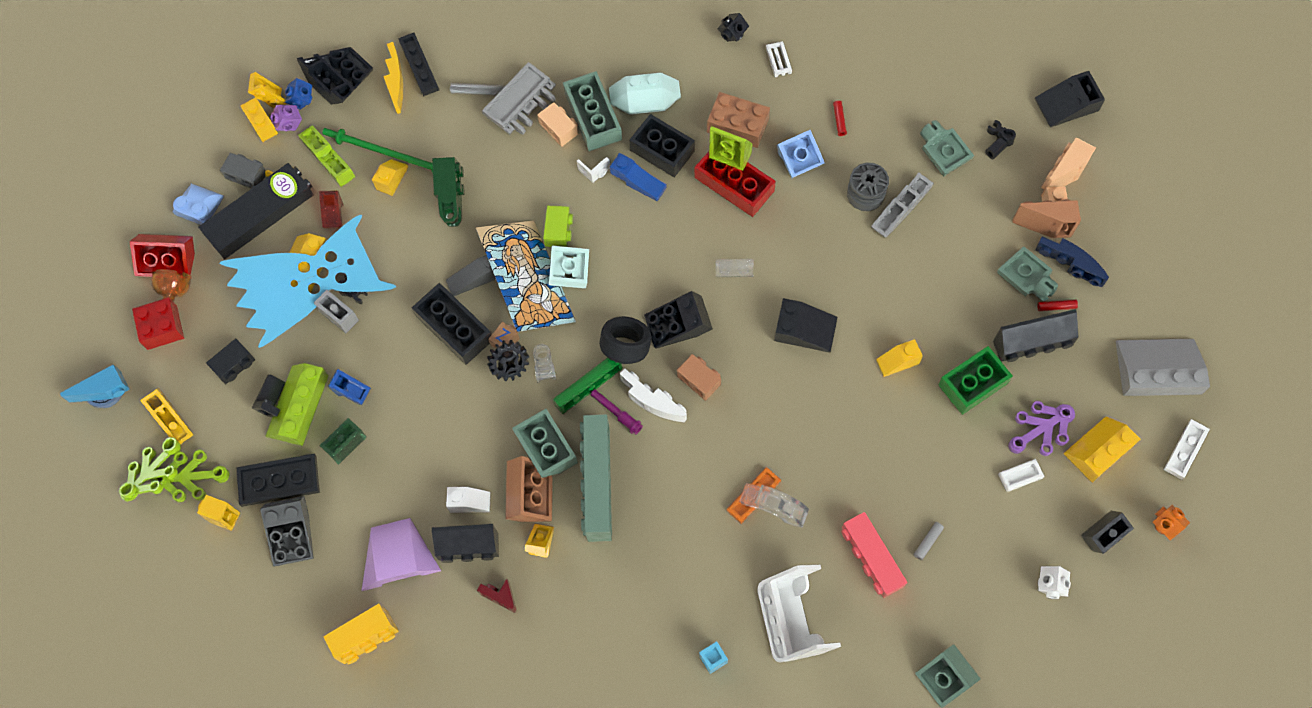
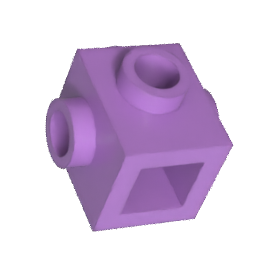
[270,105,302,131]

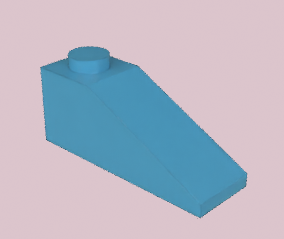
[60,365,130,403]

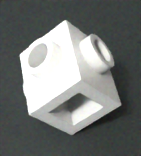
[1038,566,1071,599]

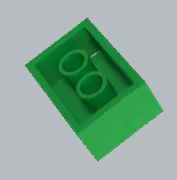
[938,346,1013,415]

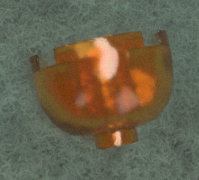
[151,270,192,301]

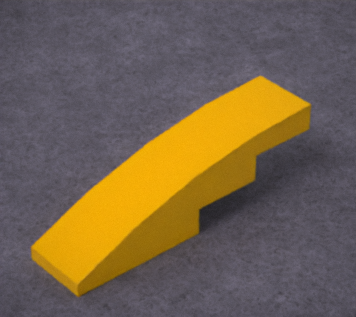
[383,42,403,114]

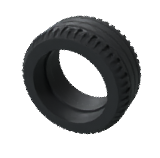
[599,316,652,364]

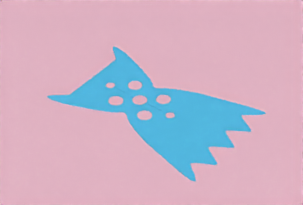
[219,215,396,348]

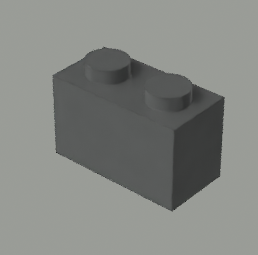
[220,153,266,189]

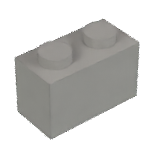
[314,290,359,334]

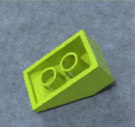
[709,126,752,170]

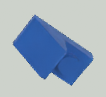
[328,369,371,405]

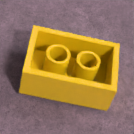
[323,604,399,664]

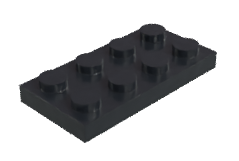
[236,453,320,507]

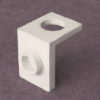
[577,157,610,183]

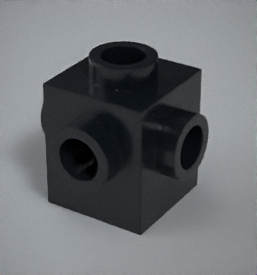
[717,13,749,42]

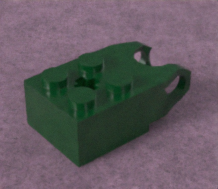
[432,157,465,227]

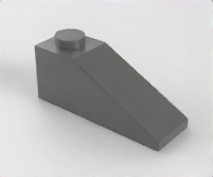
[446,255,496,296]

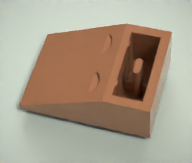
[1012,199,1081,238]

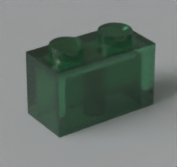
[319,418,367,465]

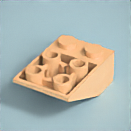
[1041,137,1096,197]

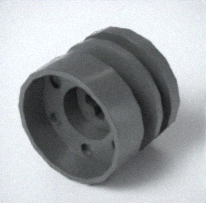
[847,162,889,211]

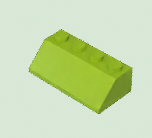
[265,363,329,446]

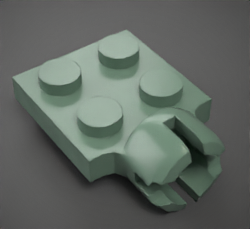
[920,120,974,177]
[997,247,1058,301]

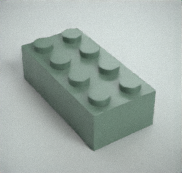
[563,71,622,151]

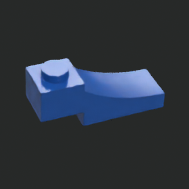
[610,153,667,201]

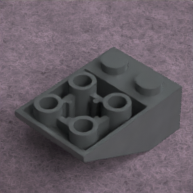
[260,496,314,567]

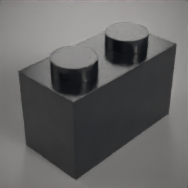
[206,338,255,385]
[1081,510,1134,554]

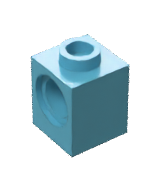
[699,641,728,674]

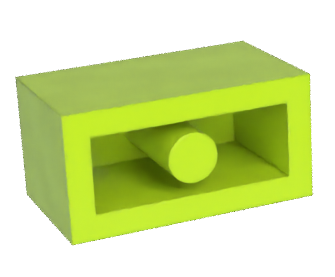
[543,205,573,247]

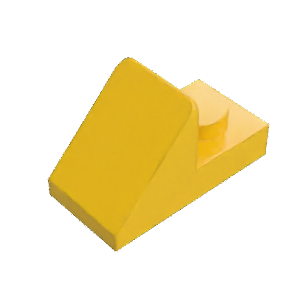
[525,524,554,557]

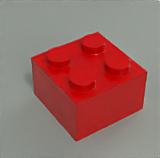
[132,297,185,350]

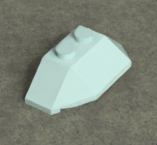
[609,73,681,115]

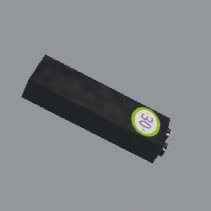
[198,163,314,260]

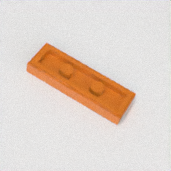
[727,467,781,524]

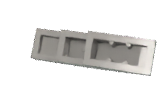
[871,173,934,238]

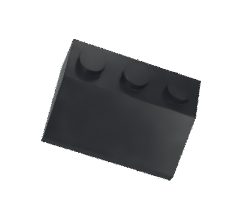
[432,524,499,563]

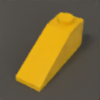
[140,388,194,444]

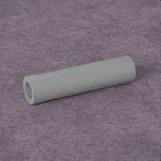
[914,522,944,560]

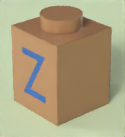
[489,322,520,349]

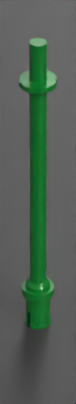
[322,128,433,172]

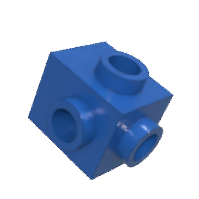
[285,78,312,109]

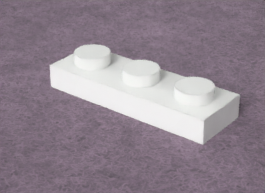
[1163,419,1210,480]

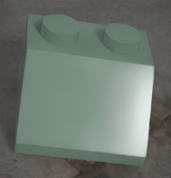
[915,644,981,708]

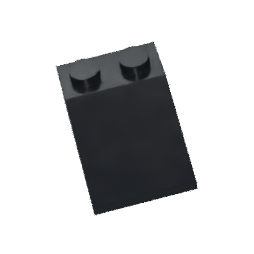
[774,298,838,353]

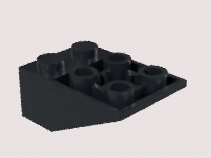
[1035,71,1105,127]
[644,291,713,349]

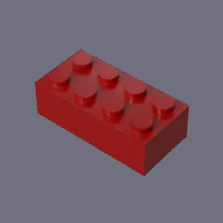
[694,151,776,217]

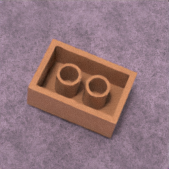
[707,92,770,148]

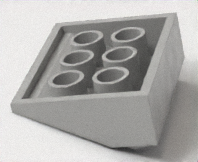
[1116,339,1210,396]

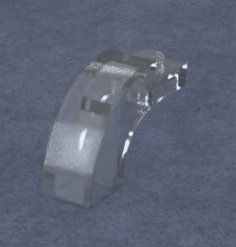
[739,483,809,527]

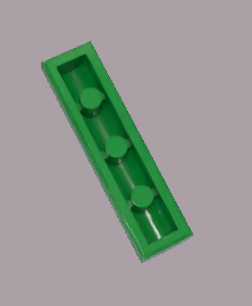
[552,357,623,414]

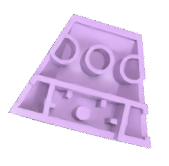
[362,518,441,591]

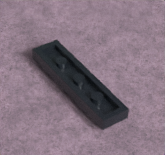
[398,32,439,97]

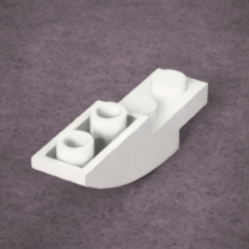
[620,369,687,422]

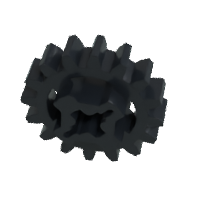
[487,340,530,381]

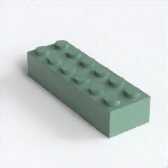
[580,414,612,542]

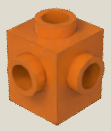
[1152,505,1190,540]

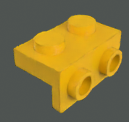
[248,72,287,108]

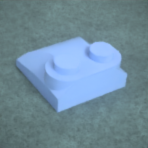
[776,130,825,178]
[172,183,224,225]

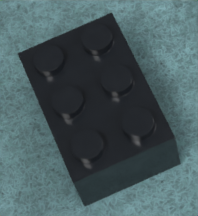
[629,114,695,178]

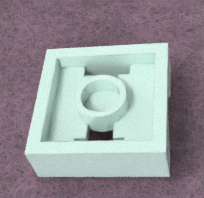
[549,246,589,289]

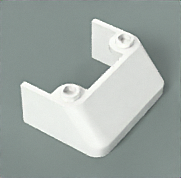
[758,565,841,662]

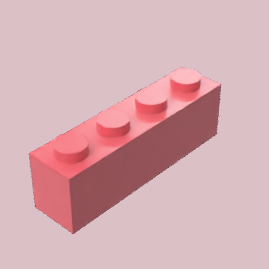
[841,512,908,598]

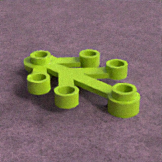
[119,437,181,501]
[151,450,230,502]

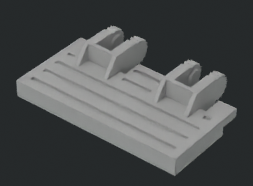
[482,62,556,135]

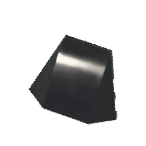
[297,47,373,105]

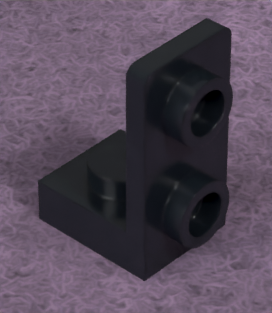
[252,374,285,417]

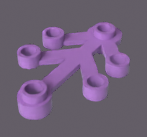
[1008,401,1075,456]

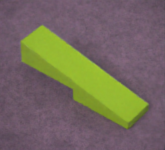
[298,125,355,187]

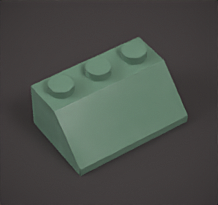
[512,409,578,478]

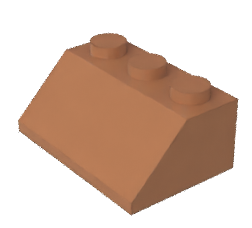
[506,456,552,522]

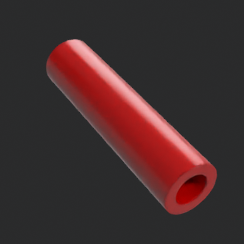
[833,101,847,136]
[1037,299,1078,311]

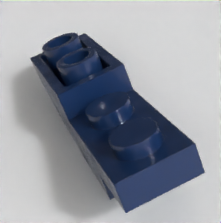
[1035,236,1109,287]

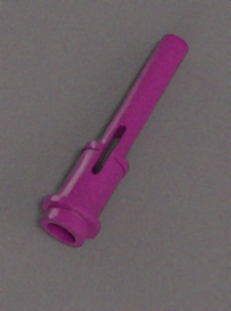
[591,389,643,435]

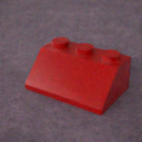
[130,234,195,278]

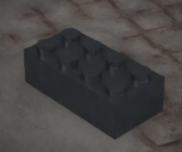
[411,283,492,365]

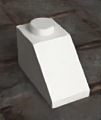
[446,487,491,513]

